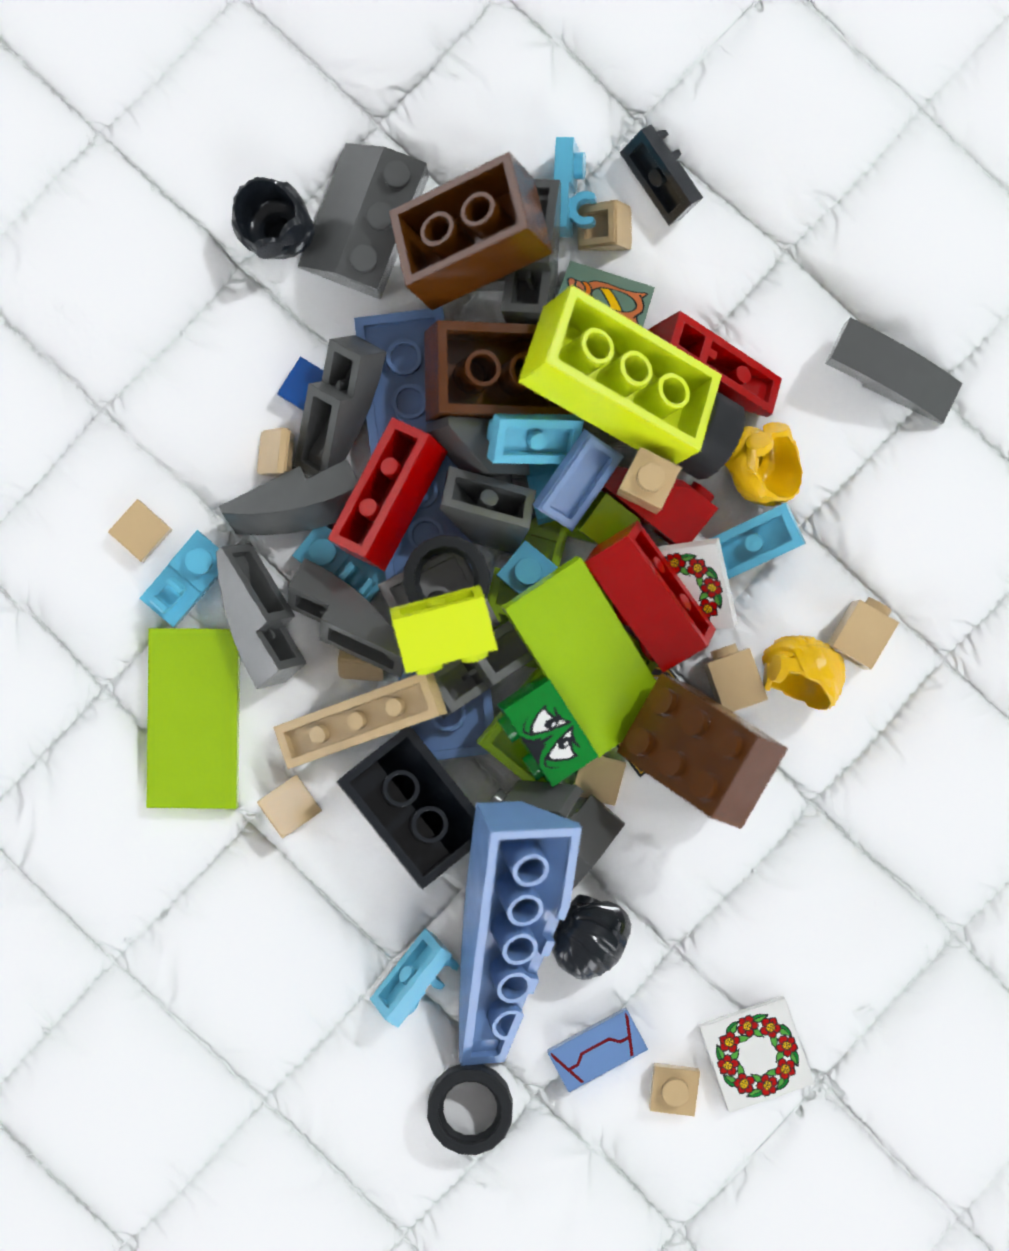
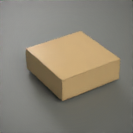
[108,499,173,563]
[573,756,626,806]

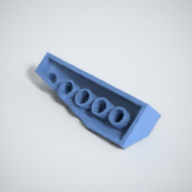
[459,801,582,1066]

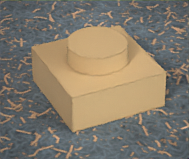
[649,1063,700,1117]

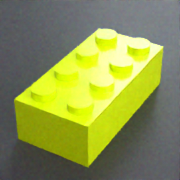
[518,285,722,465]

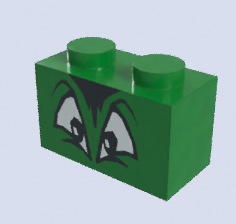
[497,675,599,787]

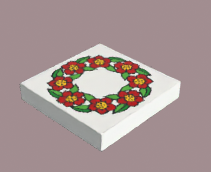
[658,538,738,630]
[699,996,814,1113]

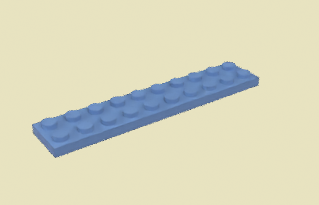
[354,307,494,760]

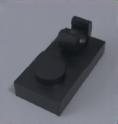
[620,124,703,226]

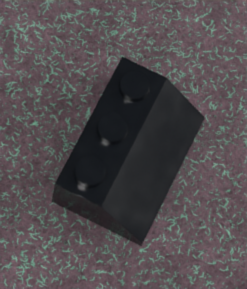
[336,726,475,890]

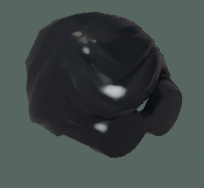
[231,177,315,259]
[552,894,632,980]

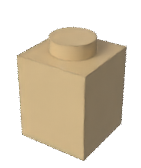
[616,447,682,514]
[828,597,899,670]
[703,643,768,712]

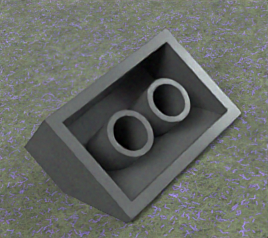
[297,143,429,300]

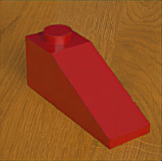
[648,311,782,417]
[601,466,719,545]

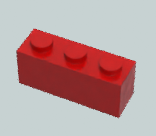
[327,417,448,572]
[584,520,716,673]

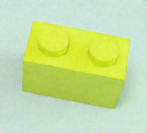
[389,585,498,675]

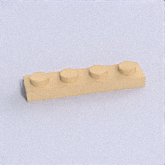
[273,673,447,769]

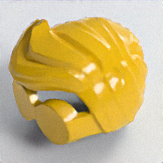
[724,422,803,506]
[762,635,846,711]

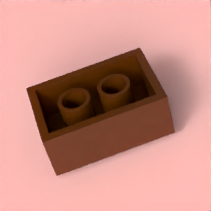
[389,151,553,311]
[424,320,572,422]
[617,673,789,830]

